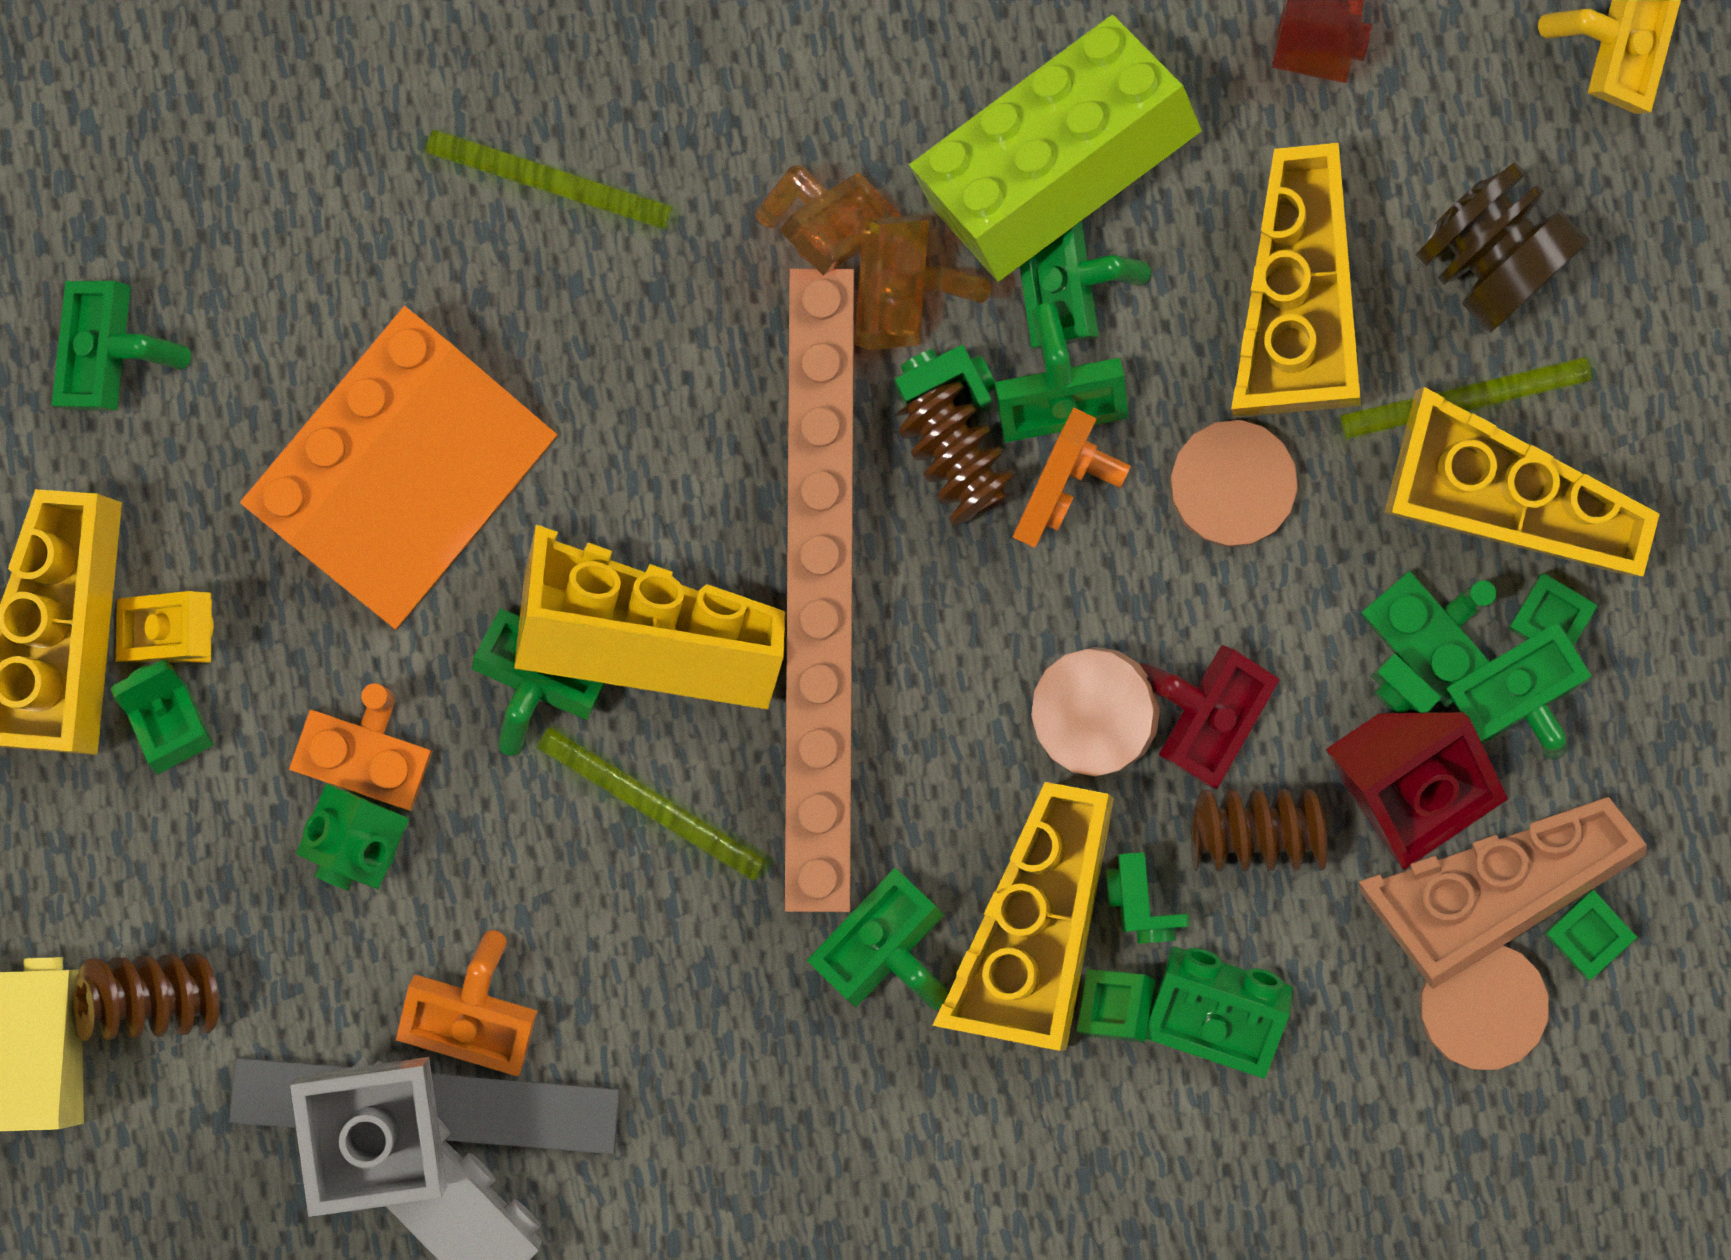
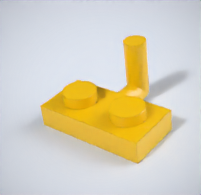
[1538,0,1681,114]

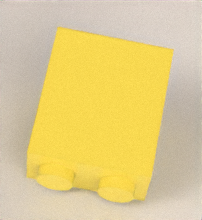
[0,957,84,1131]

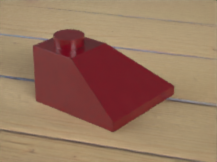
[1326,712,1508,871]

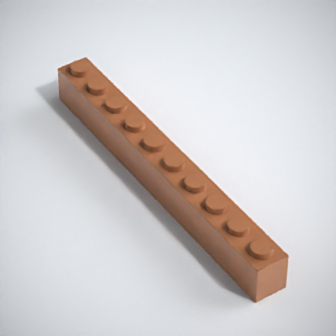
[785,269,854,913]

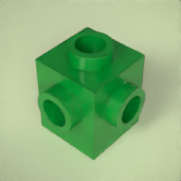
[295,783,409,891]

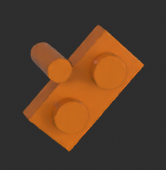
[1013,408,1131,548]
[289,683,433,811]
[396,930,538,1077]

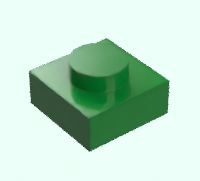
[1507,573,1598,647]
[1370,653,1442,713]
[1542,890,1637,981]
[1077,969,1155,1043]

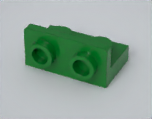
[1146,946,1293,1079]

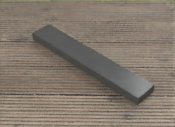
[229,1057,620,1154]

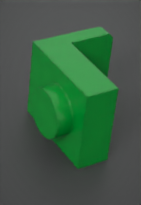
[894,344,995,414]
[111,659,214,775]
[1105,852,1190,944]

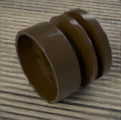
[1416,162,1590,333]

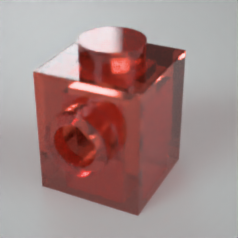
[1272,0,1372,83]

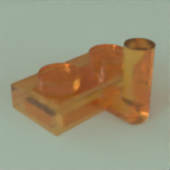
[755,165,902,276]
[855,216,991,350]

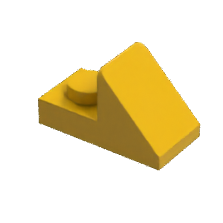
[115,591,214,663]

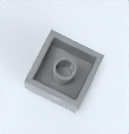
[290,1057,447,1217]

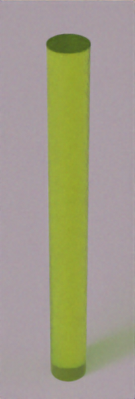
[425,129,673,230]
[1339,357,1592,440]
[537,727,767,882]

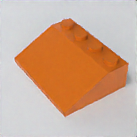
[239,305,558,630]

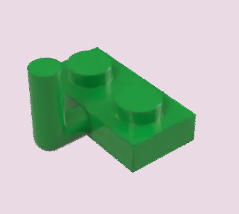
[1020,221,1151,350]
[51,281,191,411]
[994,303,1129,443]
[1359,570,1496,709]
[471,608,607,756]
[1446,622,1592,760]
[806,868,949,1010]

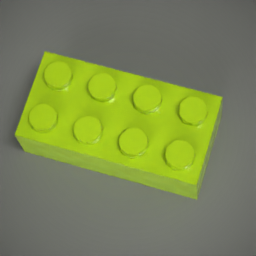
[909,14,1202,282]

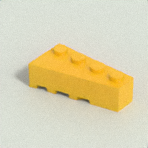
[1231,143,1361,417]
[1384,387,1660,577]
[0,489,122,755]
[514,524,785,710]
[932,782,1114,1051]

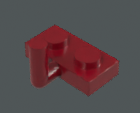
[1140,645,1280,790]

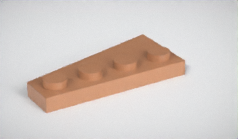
[1359,797,1647,989]

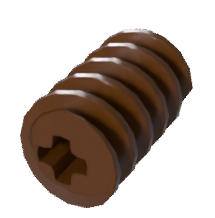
[894,381,1016,526]
[1191,789,1327,871]
[72,953,219,1041]

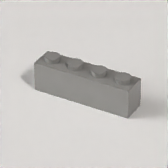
[351,1057,542,1260]

